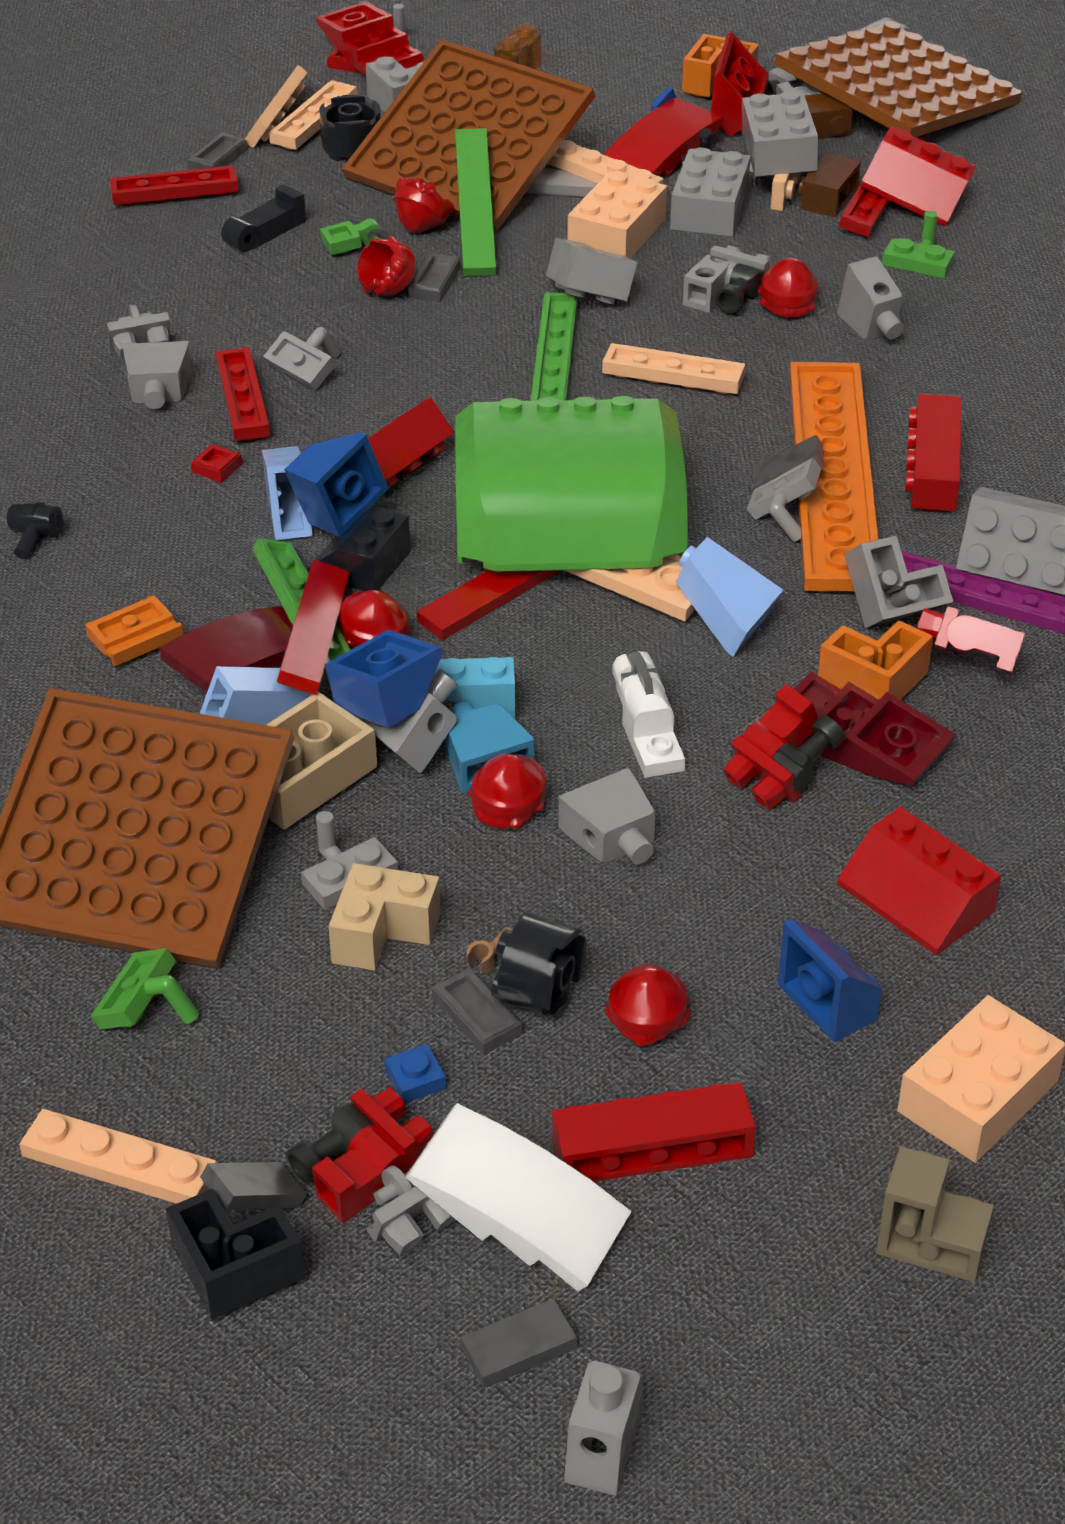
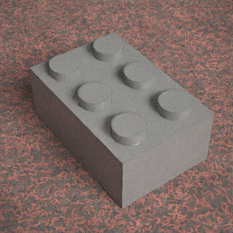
[742,91,818,176]
[670,148,751,237]
[956,487,1065,595]

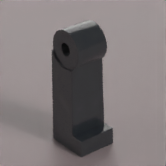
[221,184,306,252]

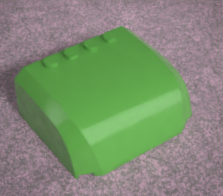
[455,396,688,571]

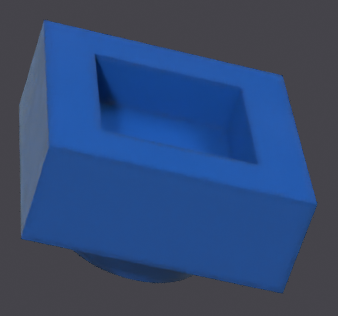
[384,1044,446,1104]

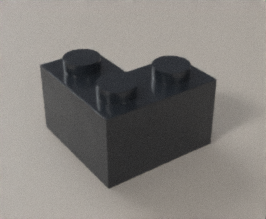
[165,1189,305,1320]

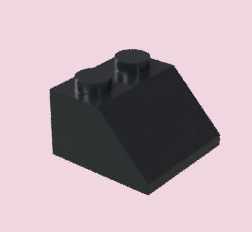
[308,506,410,591]

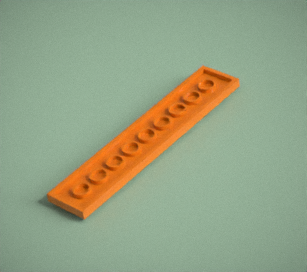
[789,362,878,592]

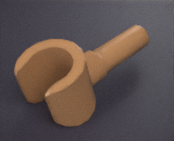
[466,927,513,974]

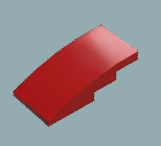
[316,2,424,76]
[603,98,724,177]

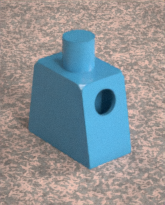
[445,701,534,793]

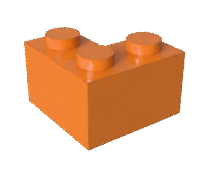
[682,34,759,98]
[818,620,933,700]

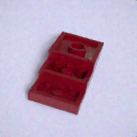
[159,606,293,692]
[794,671,956,786]

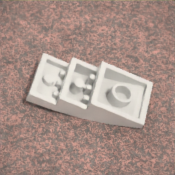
[405,1103,631,1292]

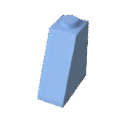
[262,446,312,540]
[676,537,783,657]
[200,666,319,725]

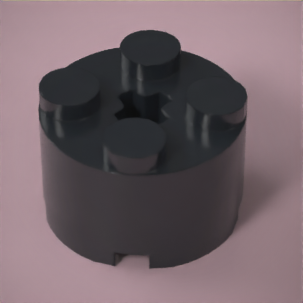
[319,94,381,161]
[491,913,586,1018]

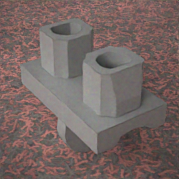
[107,305,170,361]
[367,1165,456,1256]

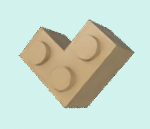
[328,863,441,970]

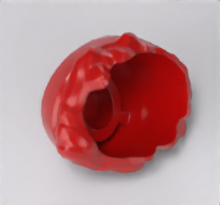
[393,178,454,233]
[356,236,415,296]
[757,258,819,318]
[338,590,411,649]
[468,753,546,830]
[605,964,691,1047]

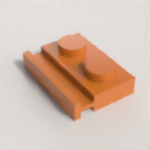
[85,595,184,667]

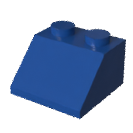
[284,432,389,537]
[325,630,443,728]
[778,919,882,1043]

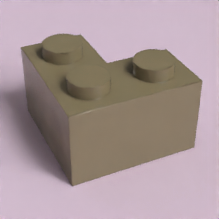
[876,1146,994,1282]

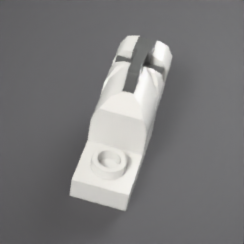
[612,651,685,778]

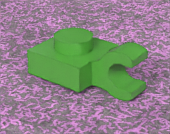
[320,219,380,255]

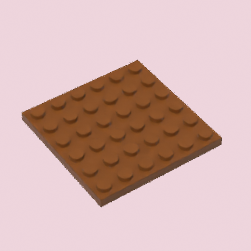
[774,21,1023,137]
[342,39,596,232]
[0,688,294,969]

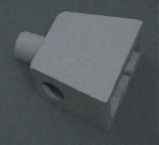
[837,256,904,340]
[122,341,192,409]
[360,669,458,773]
[558,768,655,864]
[564,1361,643,1496]

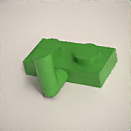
[882,210,955,278]
[90,948,199,1029]

